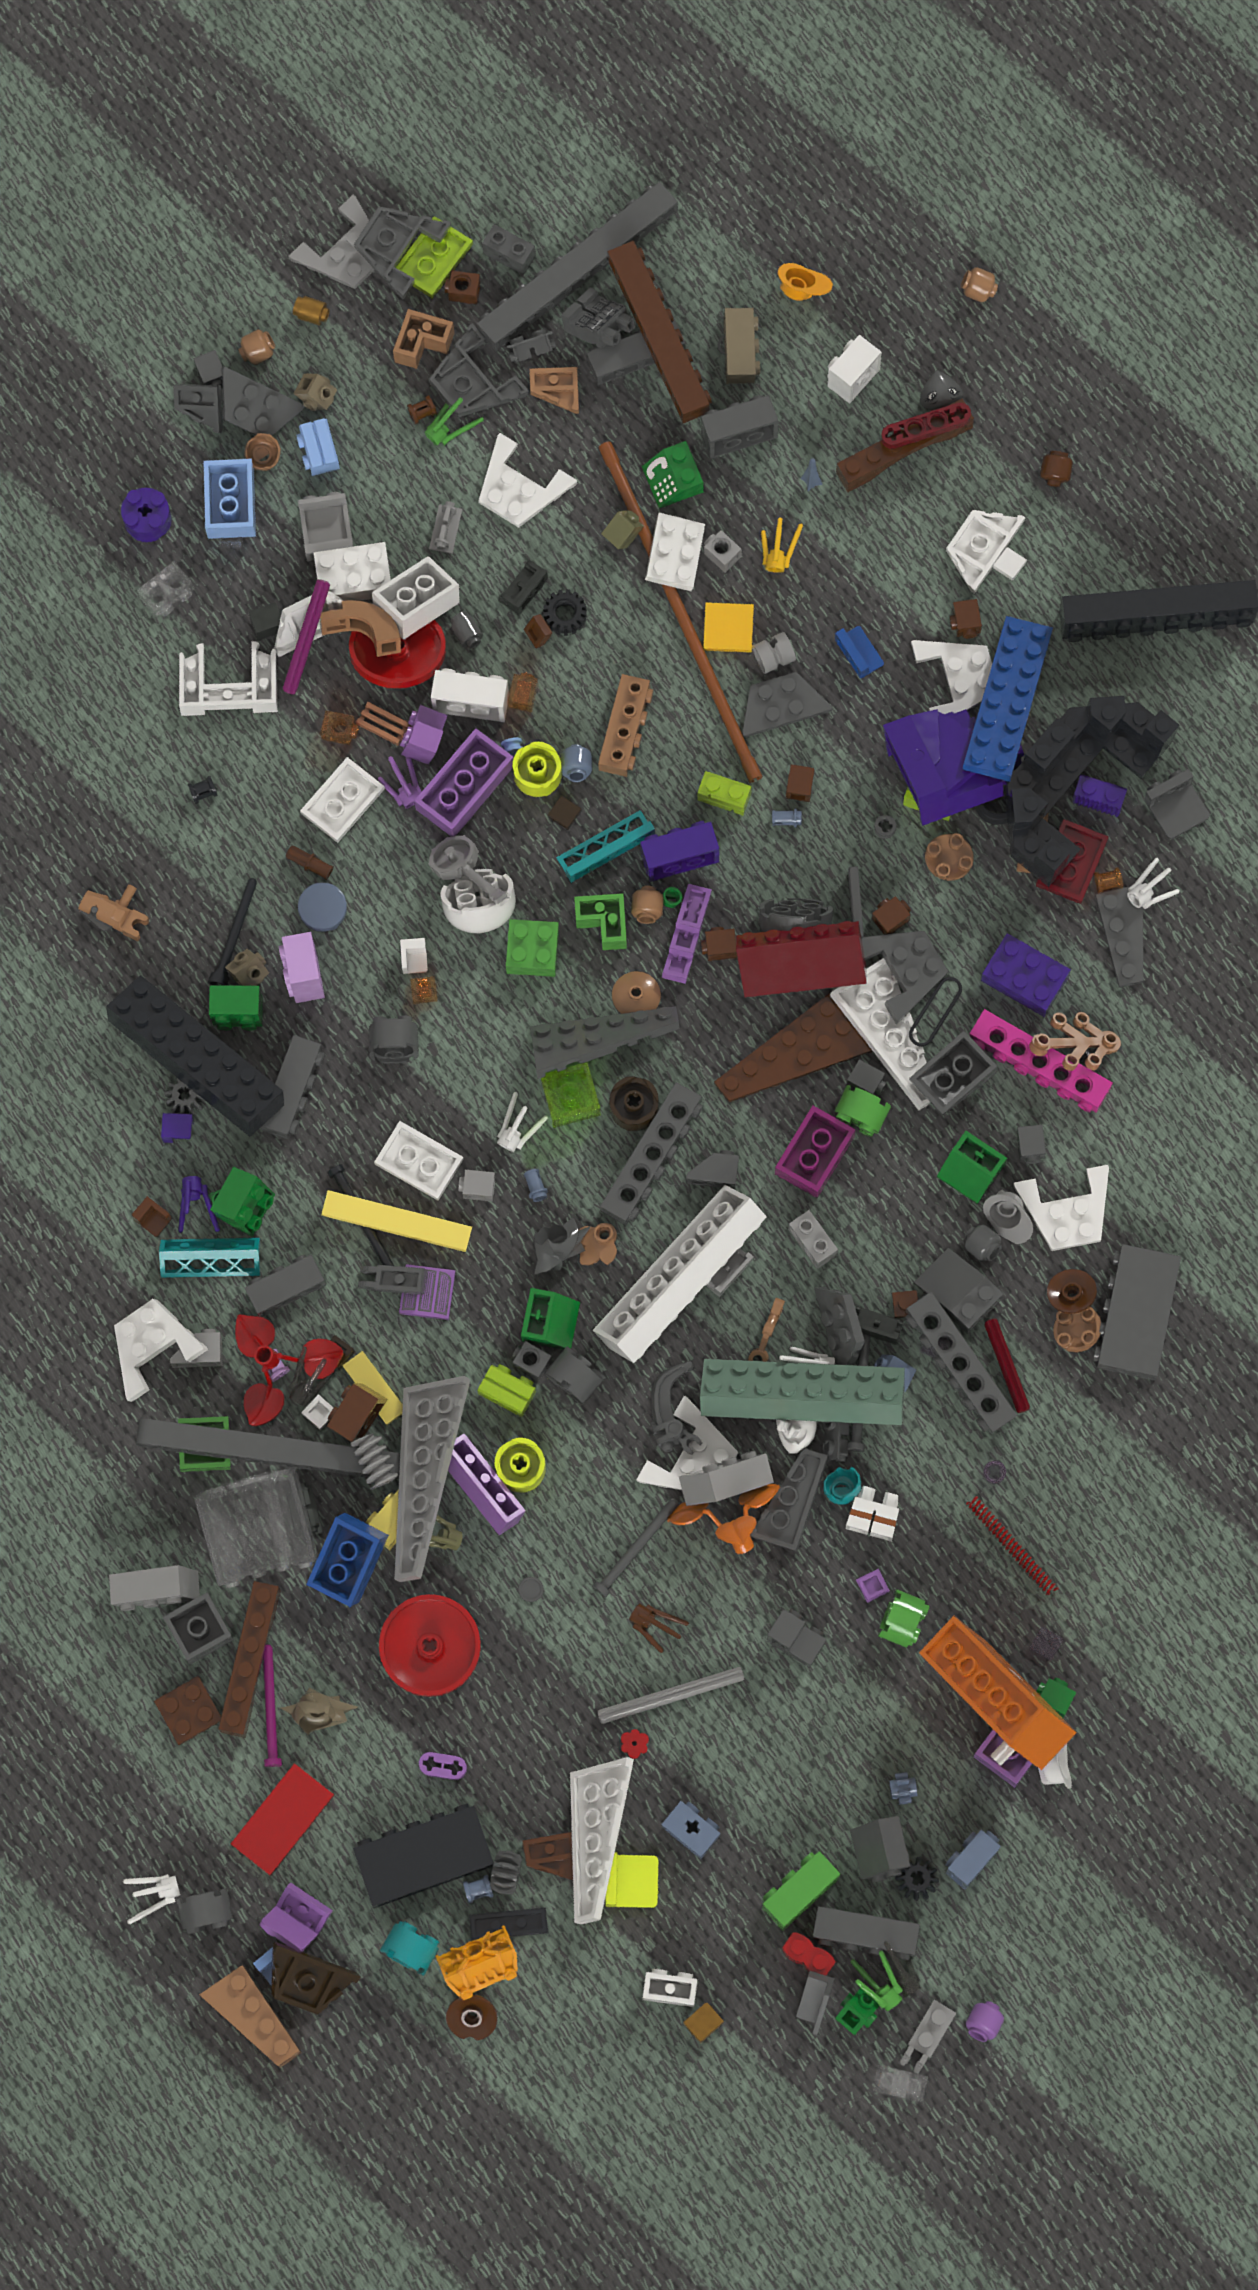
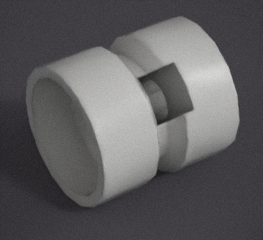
[752,632,796,674]

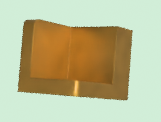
[683,2003,724,2044]

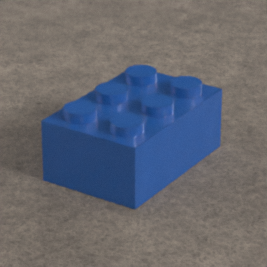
[306,1513,389,1607]

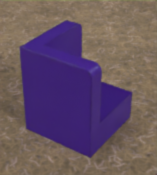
[161,1113,194,1143]

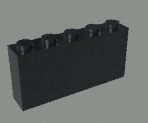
[353,1804,494,1909]

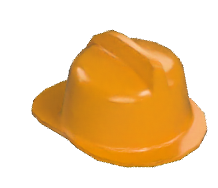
[778,263,833,301]

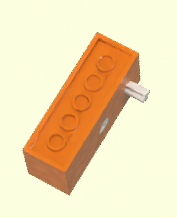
[919,1616,1077,1770]

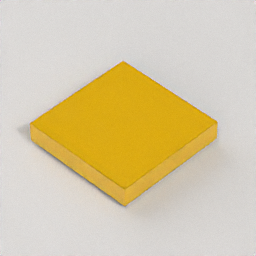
[703,603,754,652]

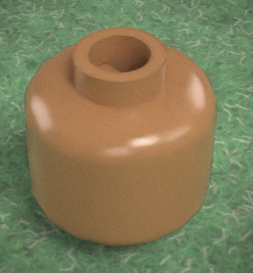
[961,267,998,302]
[238,329,276,365]
[631,886,664,924]

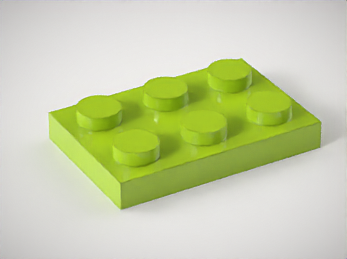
[395,216,473,299]

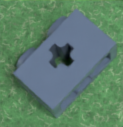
[661,1801,720,1859]

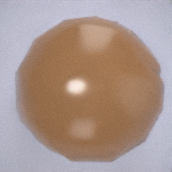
[245,433,281,471]

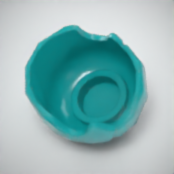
[823,1467,861,1505]

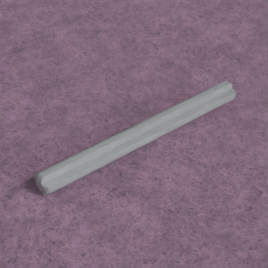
[598,1667,744,1724]

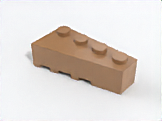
[199,1965,301,2068]

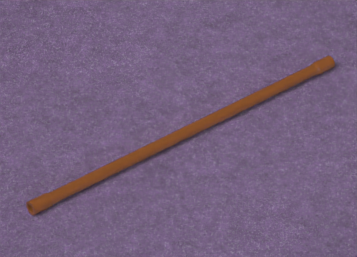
[598,441,763,783]

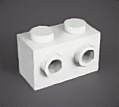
[643,1969,698,2007]

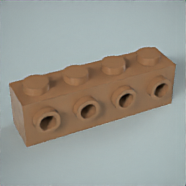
[598,674,654,777]

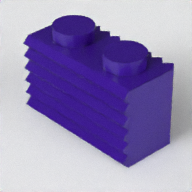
[1072,774,1127,817]

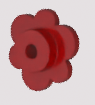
[621,1729,649,1759]

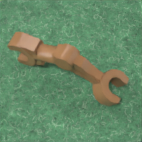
[748,1298,785,1362]

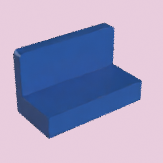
[835,626,884,679]

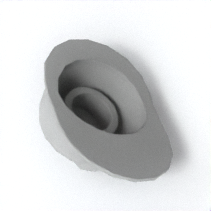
[983,1190,1033,1244]

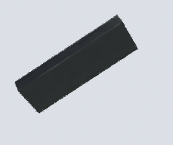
[469,1907,548,1941]

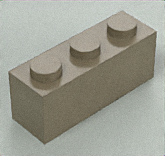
[724,308,760,384]

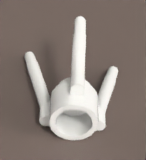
[1127,858,1180,909]
[497,1092,548,1153]
[779,1347,835,1365]
[123,1875,180,1924]

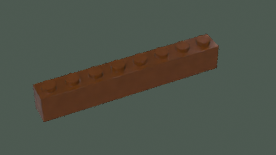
[607,241,712,423]

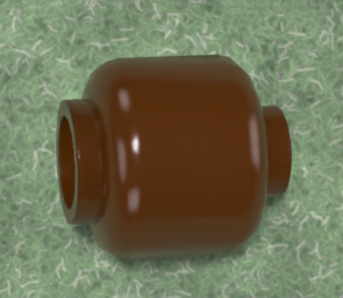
[1040,451,1073,487]

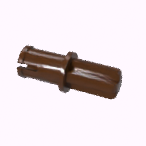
[286,845,334,880]

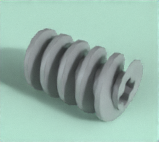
[351,1433,398,1490]

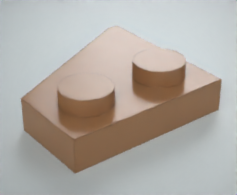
[530,367,579,414]

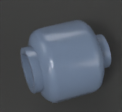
[560,744,592,782]

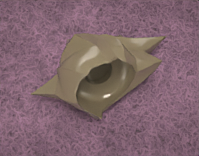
[281,1687,358,1735]

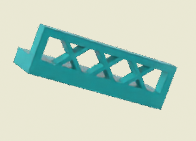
[556,810,655,883]
[159,1238,260,1278]

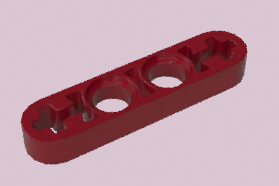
[881,403,971,449]

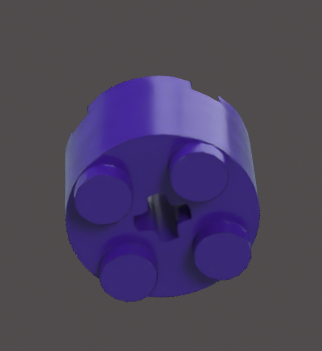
[121,488,172,542]

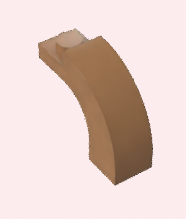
[320,600,401,657]

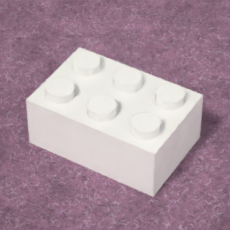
[314,542,391,601]
[372,556,459,640]
[431,668,509,722]

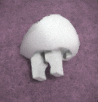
[776,1420,817,1454]

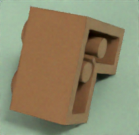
[393,309,455,369]

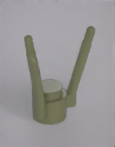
[429,1515,463,1551]

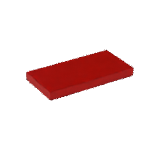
[230,1763,334,1876]

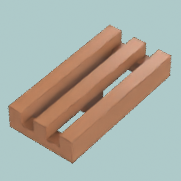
[356,702,410,746]

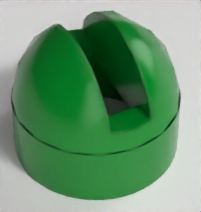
[662,887,682,908]

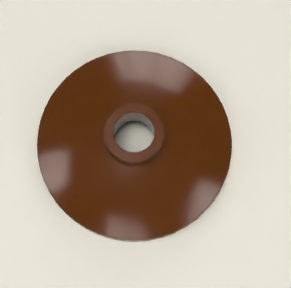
[1047,1269,1097,1314]
[446,1995,498,2041]

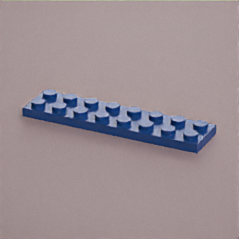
[962,616,1053,782]

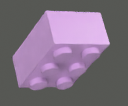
[279,932,325,1003]

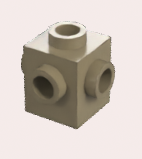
[294,374,337,411]
[225,949,269,986]

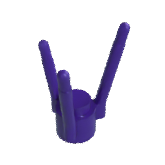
[178,1176,220,1233]

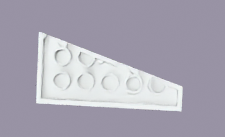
[830,958,930,1110]
[570,1757,634,1924]

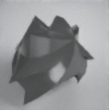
[533,1218,591,1275]

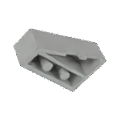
[679,1451,774,1506]
[109,1565,200,1611]

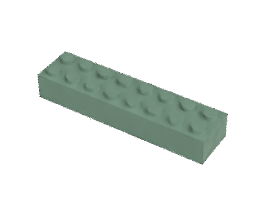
[700,1359,905,1425]

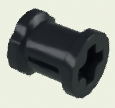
[188,776,218,804]

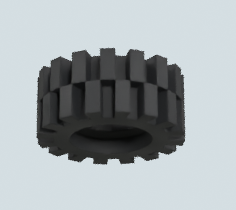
[543,589,587,636]

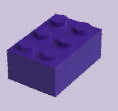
[640,821,719,882]
[981,933,1071,1017]

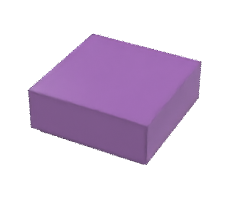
[856,1569,890,1603]

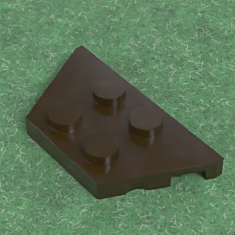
[271,1941,361,2015]

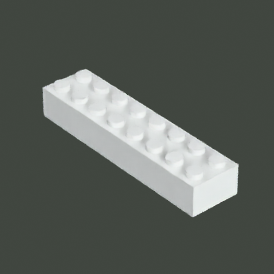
[593,1185,767,1363]

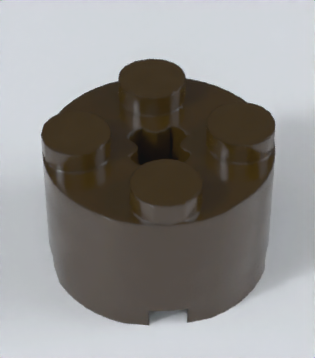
[609,1076,659,1131]

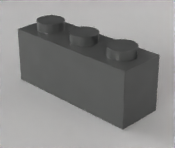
[245,1254,326,1317]

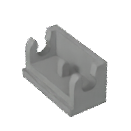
[706,1247,754,1297]

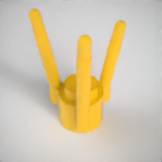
[761,517,803,573]

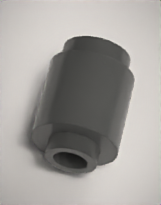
[450,611,483,649]

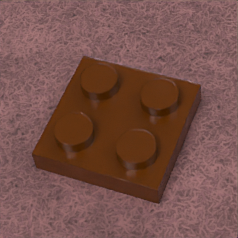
[154,1676,221,1746]

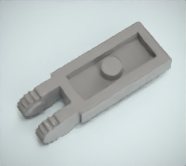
[899,2000,956,2075]

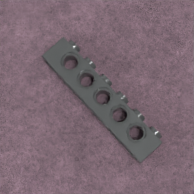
[600,1082,703,1226]
[904,1292,1017,1435]

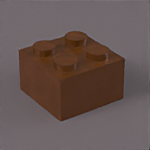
[327,1383,388,1442]

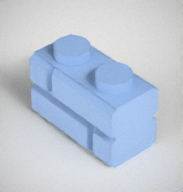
[296,418,340,476]

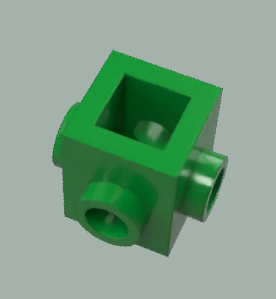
[835,1988,879,2035]

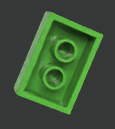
[762,1851,840,1931]

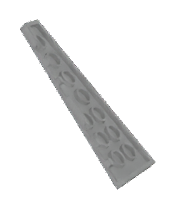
[395,1376,470,1582]

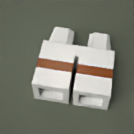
[846,1486,899,1542]

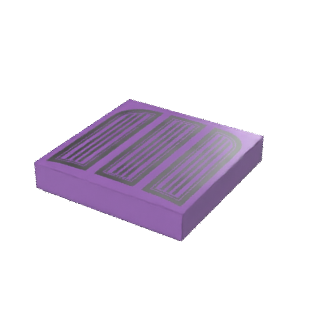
[399,1264,455,1320]

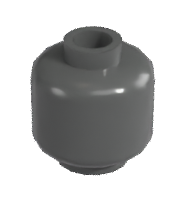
[965,1225,1002,1262]

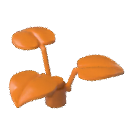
[667,1484,780,1554]

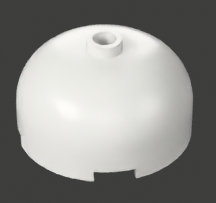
[440,869,516,933]

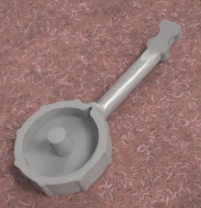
[428,835,507,904]

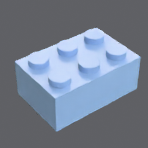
[204,459,256,539]

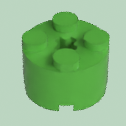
[834,1085,891,1137]
[878,1589,929,1648]

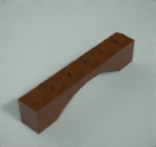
[836,399,974,492]
[219,1581,281,1738]

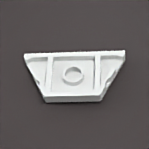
[946,510,1025,594]
[274,591,344,657]

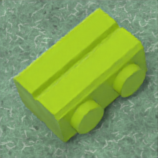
[697,771,752,815]
[477,1364,536,1417]

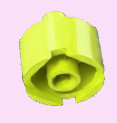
[513,742,562,797]
[495,1438,546,1493]

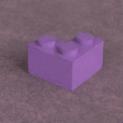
[400,705,448,764]

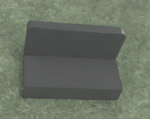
[796,1971,835,2036]

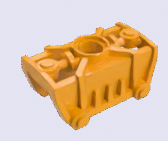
[435,1926,518,2000]

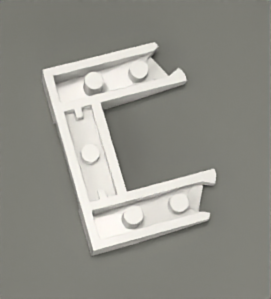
[179,641,278,716]

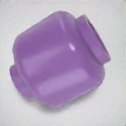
[966,2001,1004,2042]

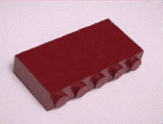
[736,921,867,997]

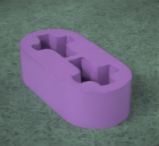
[419,1752,467,1780]

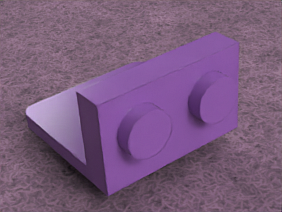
[260,1882,333,1953]

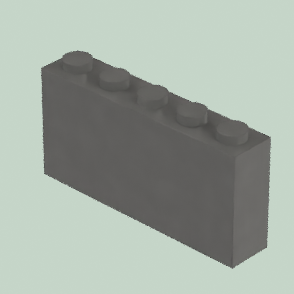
[1093,1244,1181,1381]

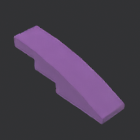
[662,884,712,984]

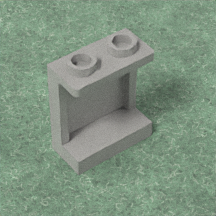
[298,492,353,561]

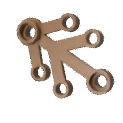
[1029,1012,1121,1071]

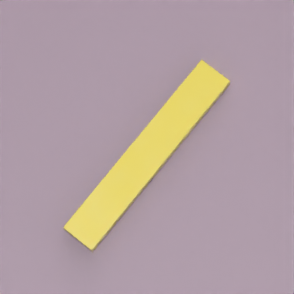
[321,1190,472,1252]

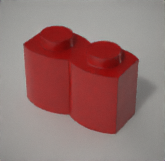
[782,1932,835,1976]

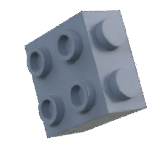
[946,1830,1001,1890]

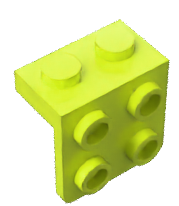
[605,1852,658,1908]

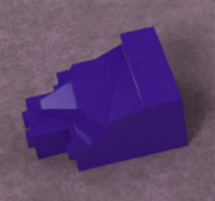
[883,709,1024,826]

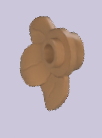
[578,1223,617,1265]

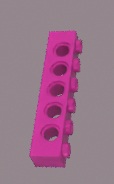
[969,1009,1113,1113]

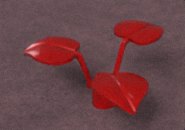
[235,1314,343,1426]

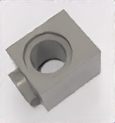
[704,531,742,573]
[459,1170,496,1201]

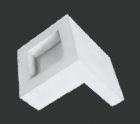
[400,938,428,974]

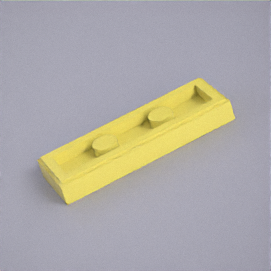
[342,1351,403,1426]

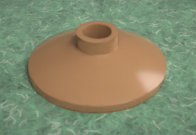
[612,971,661,1014]

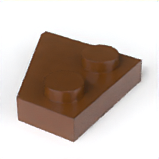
[522,1832,573,1880]

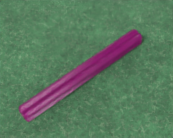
[283,579,330,694]

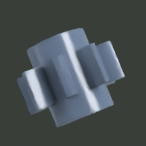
[889,1772,917,1805]

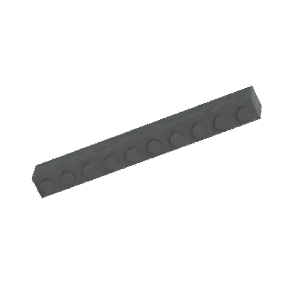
[477,182,678,352]

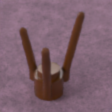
[629,1603,689,1653]

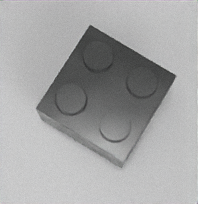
[163,1592,234,1665]

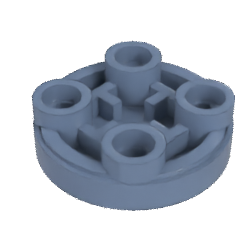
[298,883,347,932]

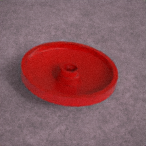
[349,620,446,688]
[379,1594,481,1697]

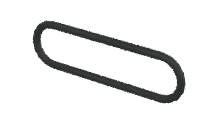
[909,977,962,1047]

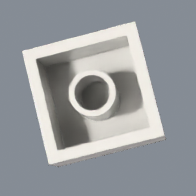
[827,335,881,404]

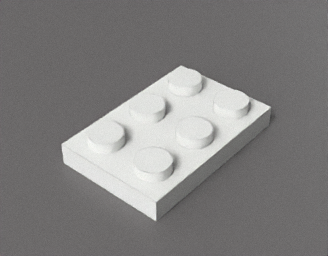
[645,513,705,591]
[300,757,385,843]
[374,1121,464,1201]

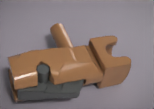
[78,885,149,941]

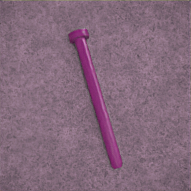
[263,1645,282,1767]

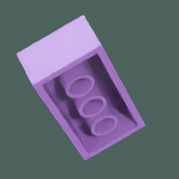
[414,728,514,837]

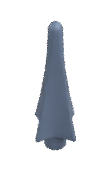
[800,458,822,492]

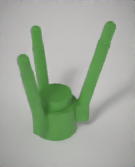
[424,398,484,446]
[850,1951,903,2011]

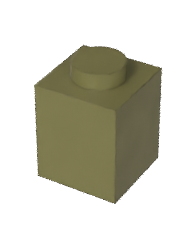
[601,510,644,549]

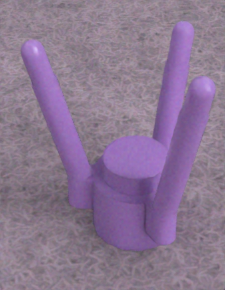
[378,756,422,809]

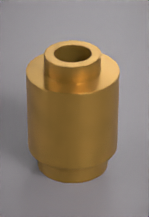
[293,296,330,326]

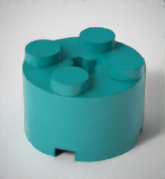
[379,1921,439,1976]

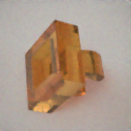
[410,976,438,1004]

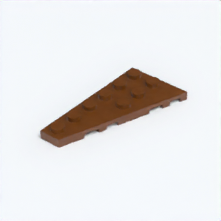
[714,993,873,1102]

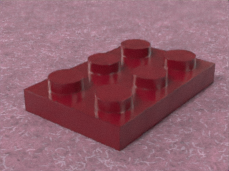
[1036,819,1109,904]

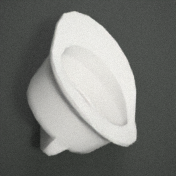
[1038,1744,1072,1789]

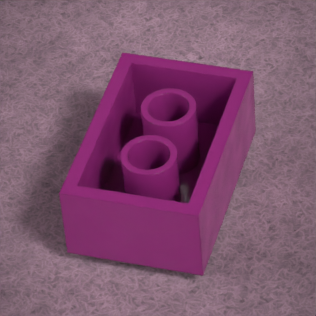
[775,1105,856,1199]

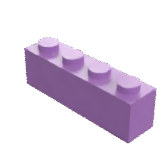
[448,1434,526,1535]

